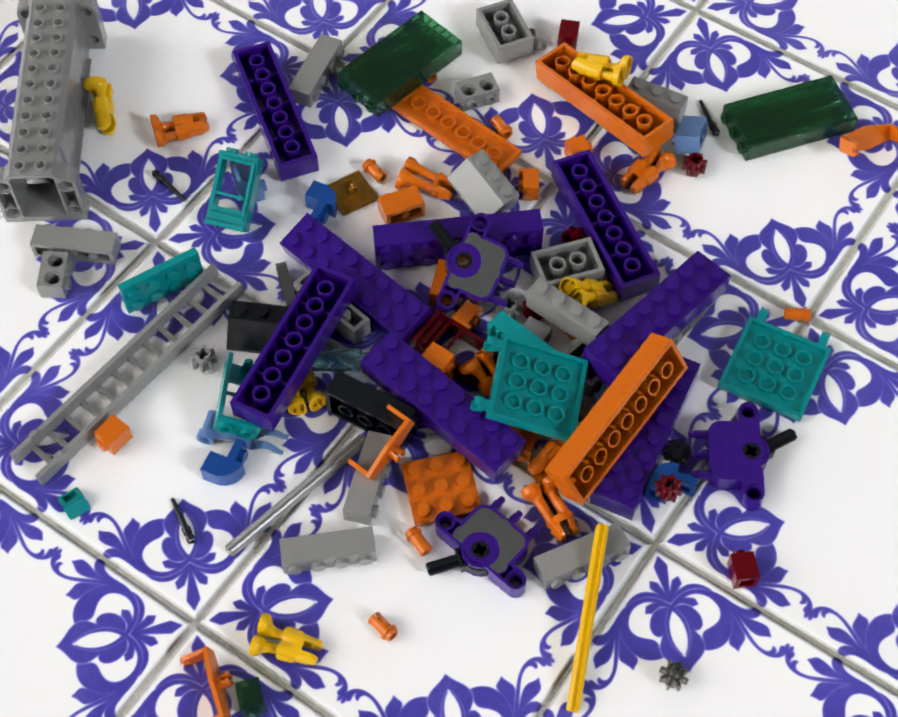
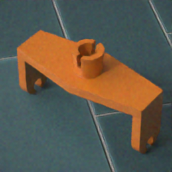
[839,123,898,157]
[347,404,415,481]
[180,646,234,717]

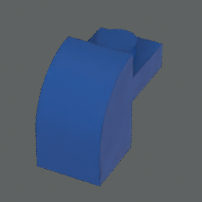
[305,180,337,224]
[200,438,248,486]
[644,462,699,504]

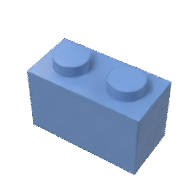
[672,115,707,154]

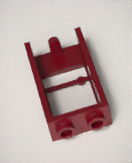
[412,309,499,389]

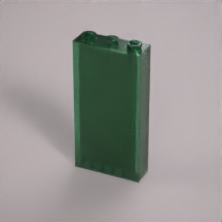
[337,10,462,117]
[720,75,858,161]

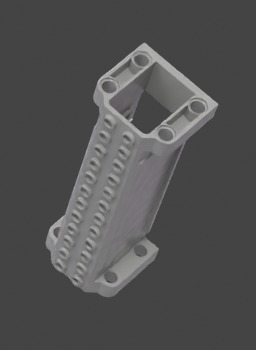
[0,0,107,222]

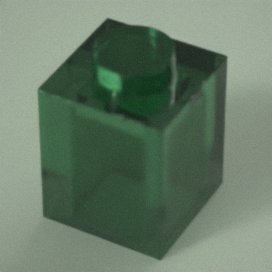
[234,677,267,717]

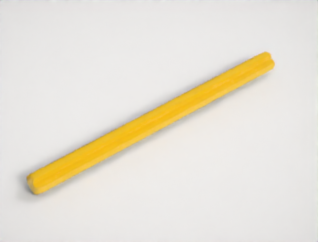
[566,524,609,713]

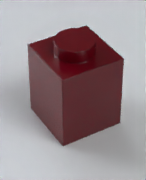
[557,19,580,50]
[727,550,760,589]

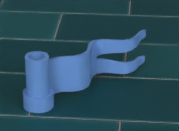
[196,410,289,455]

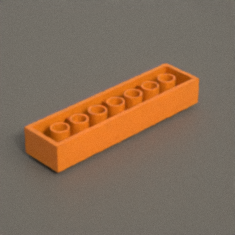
[535,42,674,157]
[544,332,688,505]

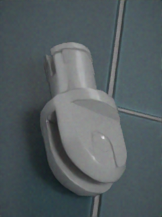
[423,433,454,455]

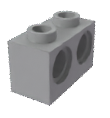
[455,72,500,112]
[36,251,75,298]

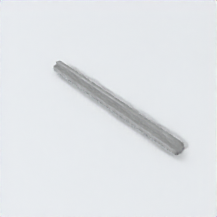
[225,434,366,556]

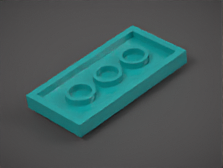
[117,247,203,314]

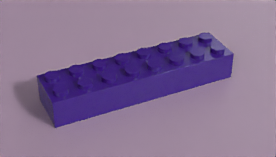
[232,41,319,182]
[551,149,661,301]
[372,209,544,270]
[280,213,433,345]
[582,251,731,386]
[230,263,356,432]
[360,331,526,482]
[589,357,701,521]

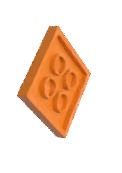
[401,452,481,527]

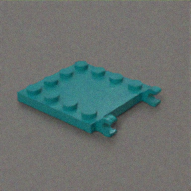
[717,307,832,422]
[470,335,588,442]

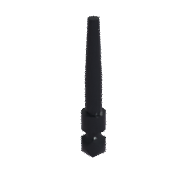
[699,100,720,136]
[152,169,186,201]
[171,498,195,544]

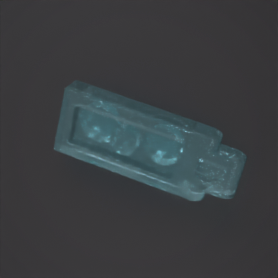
[311,348,368,372]

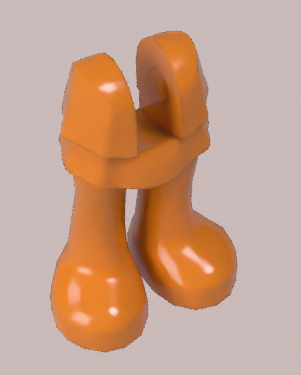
[395,156,455,201]
[520,476,580,542]

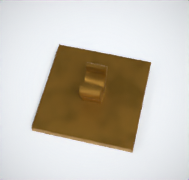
[328,170,378,216]

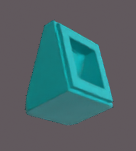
[57,487,90,520]

